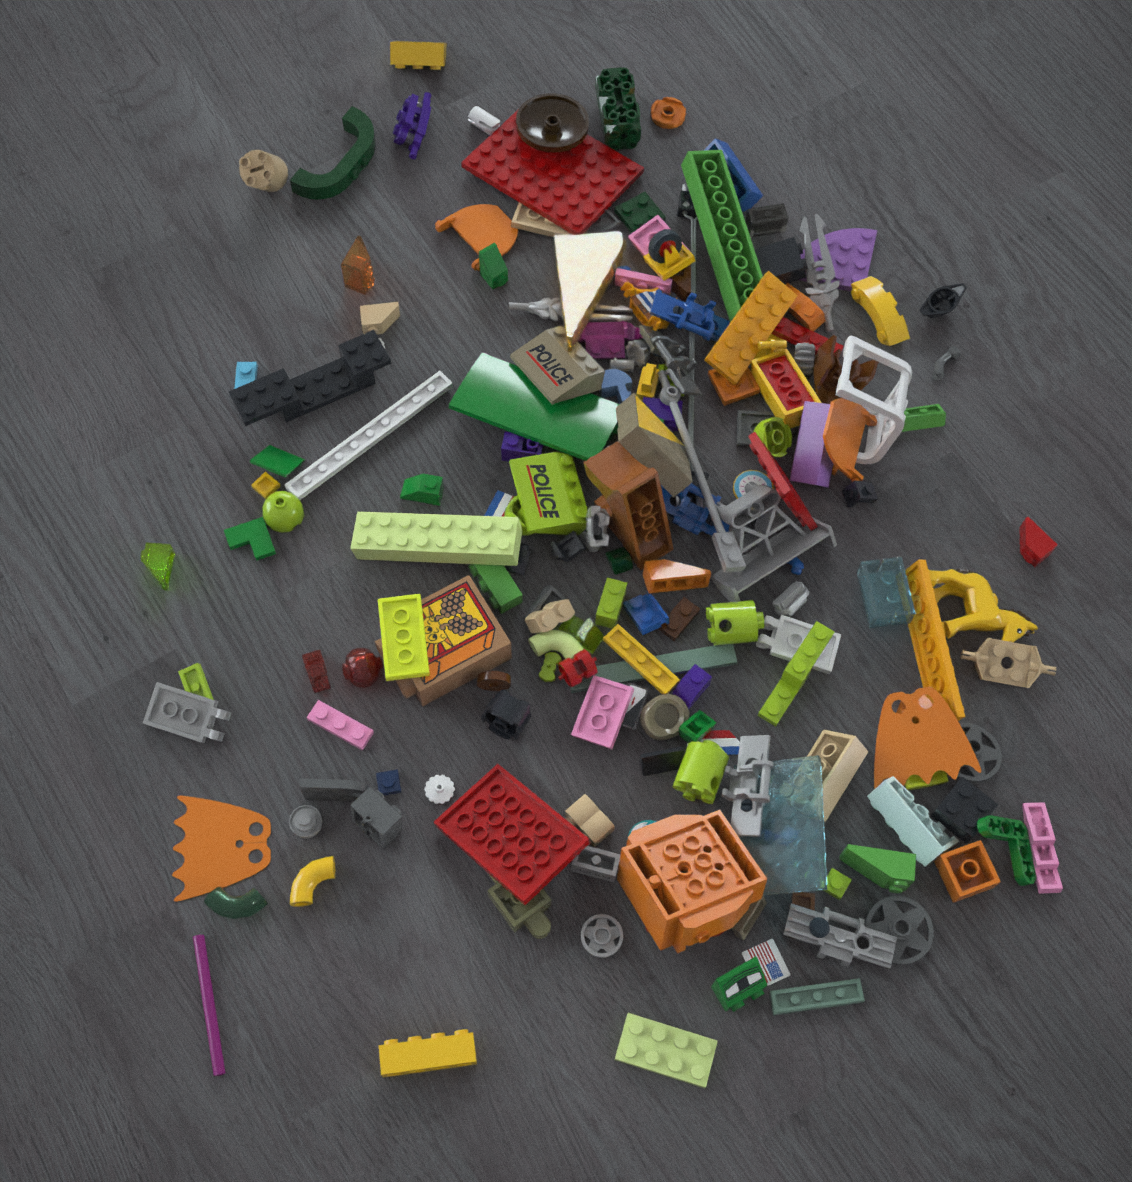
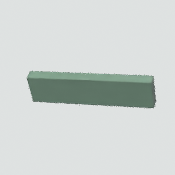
[769,978,865,1016]

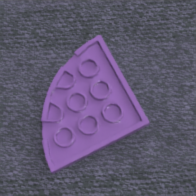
[800,228,877,292]

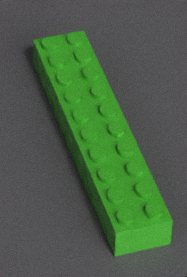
[681,150,763,322]

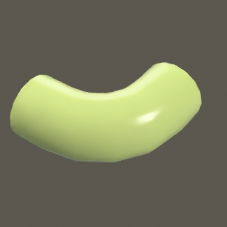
[528,630,583,659]

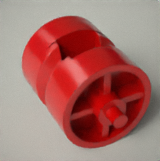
[558,649,598,688]

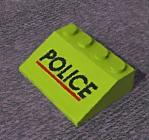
[509,452,587,535]

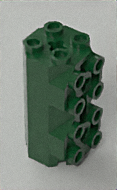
[595,67,641,150]

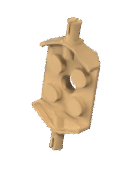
[960,638,1056,688]

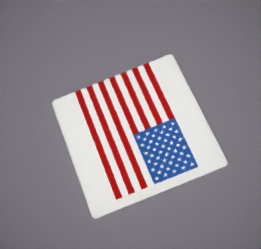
[742,939,790,985]

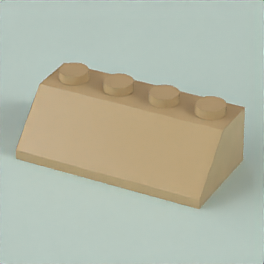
[783,730,868,822]

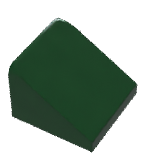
[605,547,633,575]

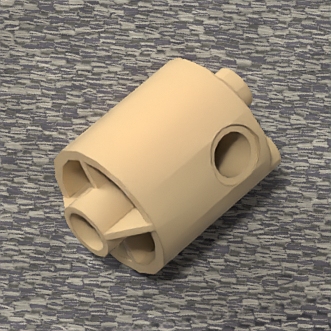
[239,150,288,192]

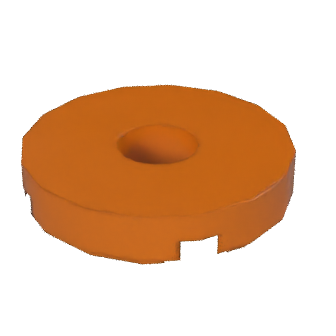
[650,97,686,129]

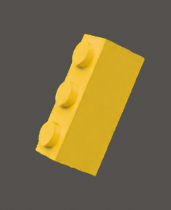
[390,41,447,70]

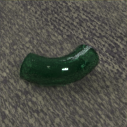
[204,887,268,919]

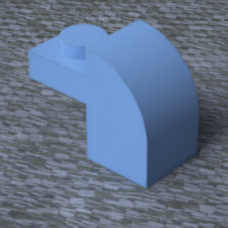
[599,369,632,404]

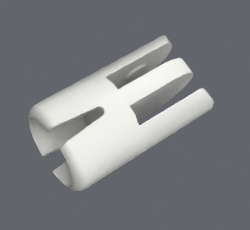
[468,106,500,135]

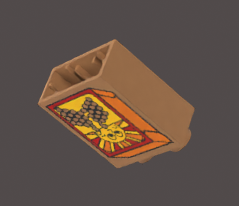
[374,575,512,706]

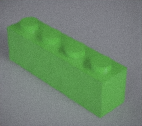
[468,564,523,614]

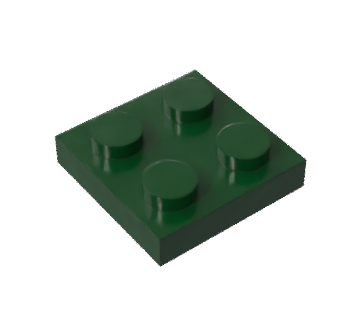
[614,192,666,233]

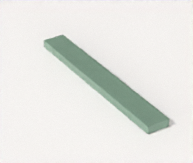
[570,644,737,693]

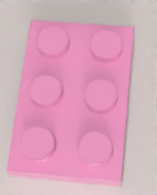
[628,215,692,256]
[571,675,635,750]

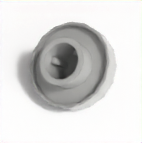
[289,805,323,839]

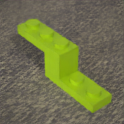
[758,621,835,727]

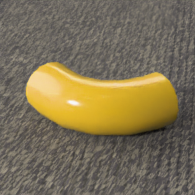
[290,856,336,907]

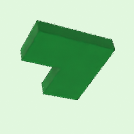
[224,517,276,561]

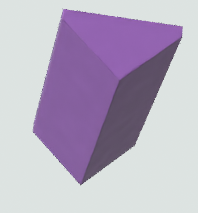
[789,401,833,488]

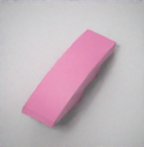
[1022,802,1063,894]

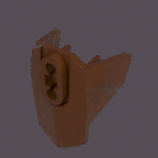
[813,335,879,404]

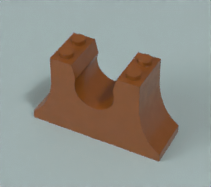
[583,441,674,571]

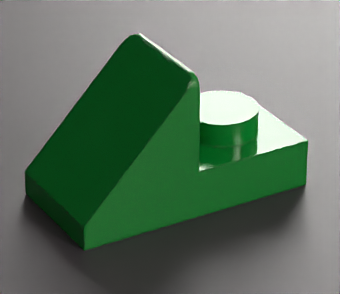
[679,710,717,743]

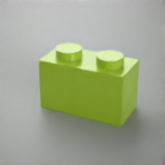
[595,578,627,629]

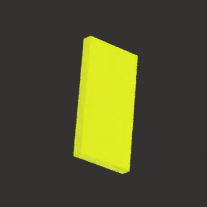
[378,594,430,681]

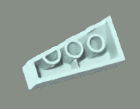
[867,776,959,867]

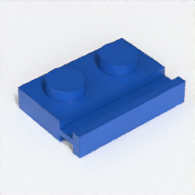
[623,591,670,635]

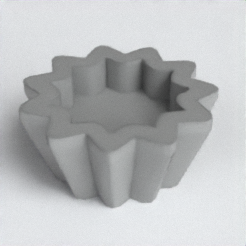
[625,340,651,367]

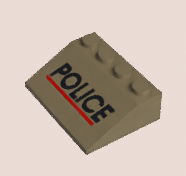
[510,326,605,404]

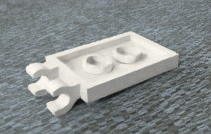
[756,615,841,674]

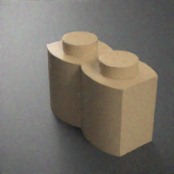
[525,599,575,633]
[565,794,615,847]

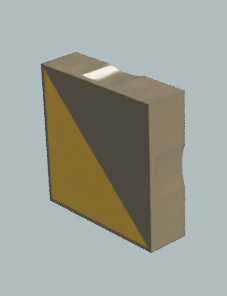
[616,393,693,497]

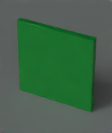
[250,445,305,477]

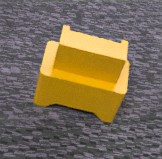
[636,363,660,401]

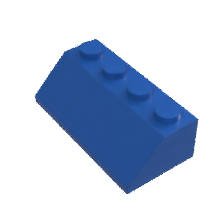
[705,138,763,212]

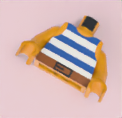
[621,282,677,331]

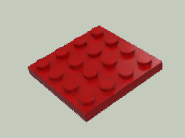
[748,432,818,531]

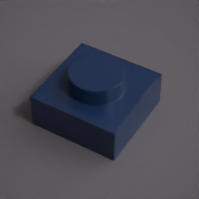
[376,769,402,796]

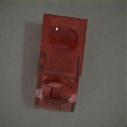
[302,650,331,693]

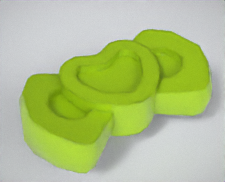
[538,652,562,682]

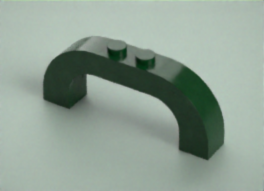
[290,106,376,200]

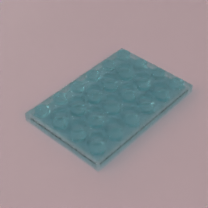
[734,755,827,895]

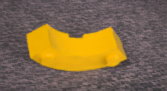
[851,276,910,346]

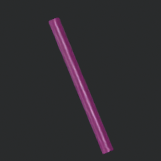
[193,934,226,1077]

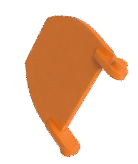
[435,204,518,271]
[823,398,877,482]

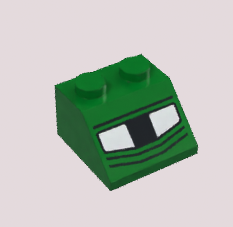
[711,956,768,1012]

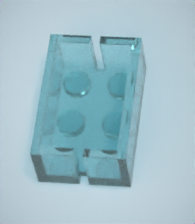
[857,557,916,628]

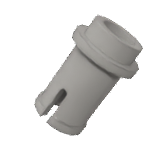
[609,358,634,372]

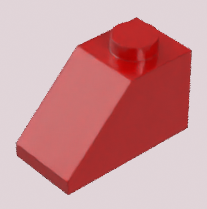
[1019,517,1058,567]

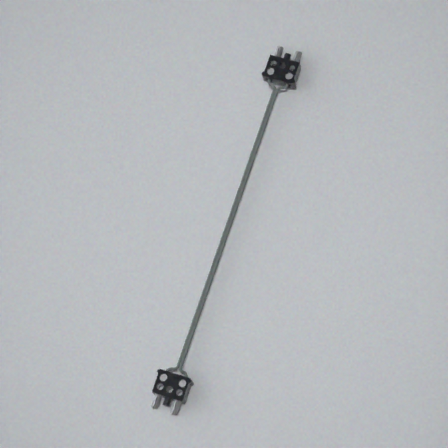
[672,184,709,508]

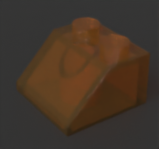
[341,236,375,295]

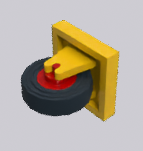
[643,229,696,281]

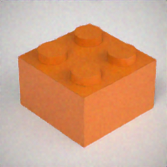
[934,840,1001,903]

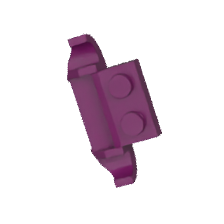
[567,321,643,360]

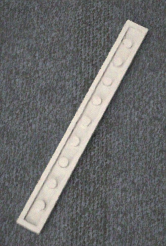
[284,371,453,500]

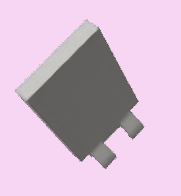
[143,682,232,743]

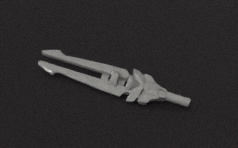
[799,214,840,333]
[509,298,633,322]

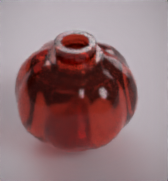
[342,647,383,688]

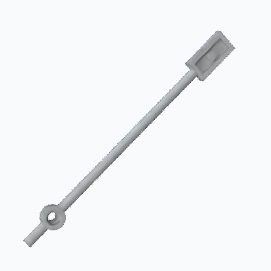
[658,370,746,573]

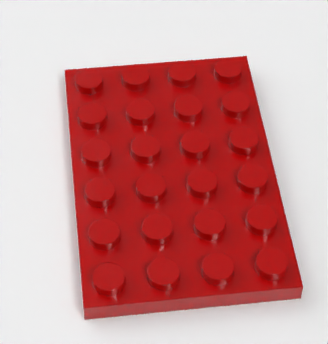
[434,764,590,905]

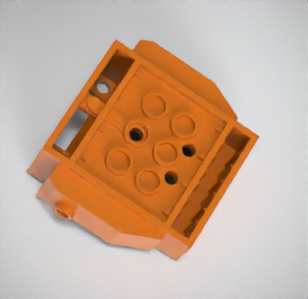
[617,810,767,953]

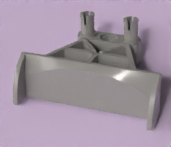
[711,482,837,602]

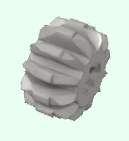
[794,343,815,376]

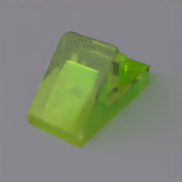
[559,615,604,654]

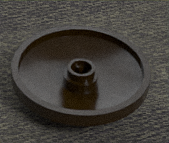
[516,93,589,152]

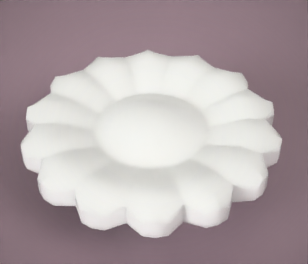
[424,775,455,804]

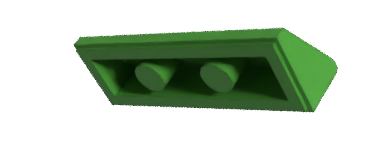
[902,404,946,432]

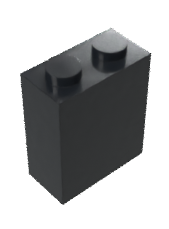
[754,237,808,284]

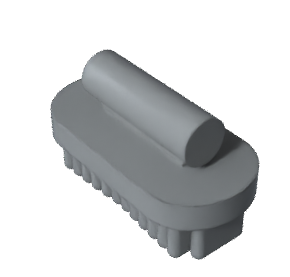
[773,581,809,617]

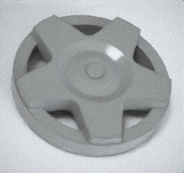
[581,914,623,958]

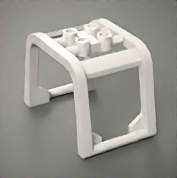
[815,336,912,464]

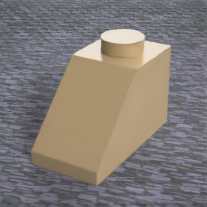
[360,302,400,335]

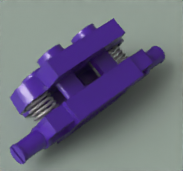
[393,92,432,160]

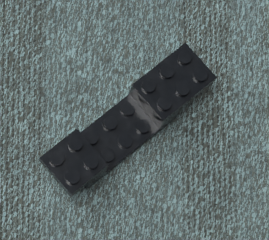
[229,330,391,426]

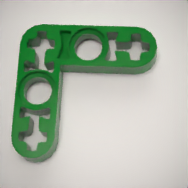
[977,815,1036,886]

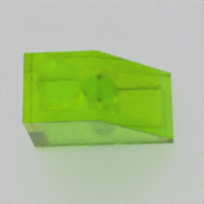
[140,542,175,590]

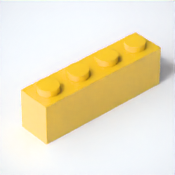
[379,1029,477,1078]

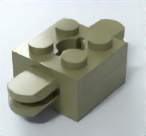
[487,874,551,939]

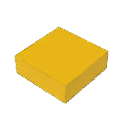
[251,471,281,499]

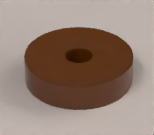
[477,671,511,691]

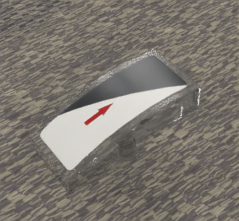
[621,682,649,730]

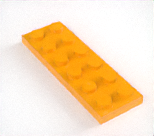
[704,271,798,385]

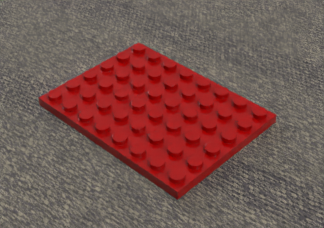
[461,110,644,238]

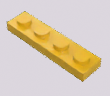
[603,624,680,694]

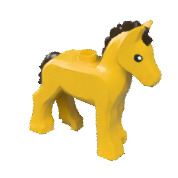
[929,569,1038,642]

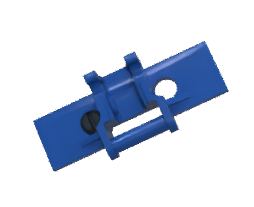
[650,291,730,342]
[661,483,729,536]

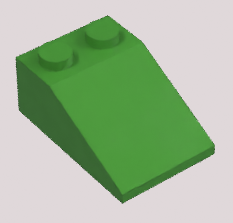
[839,844,916,893]

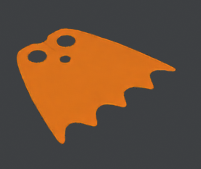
[874,687,982,789]
[172,795,271,902]

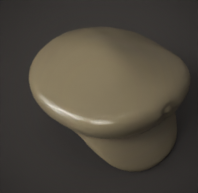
[640,694,690,741]

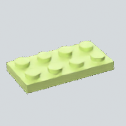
[615,1013,718,1088]

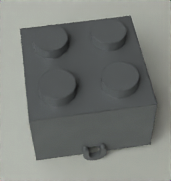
[350,787,402,850]

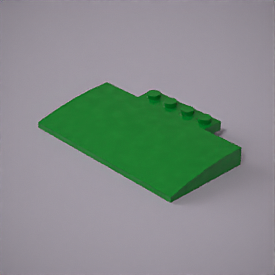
[448,353,620,461]

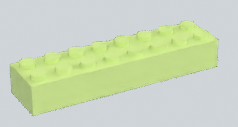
[350,512,522,566]

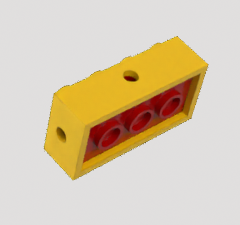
[751,348,822,429]

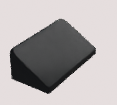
[639,746,684,776]

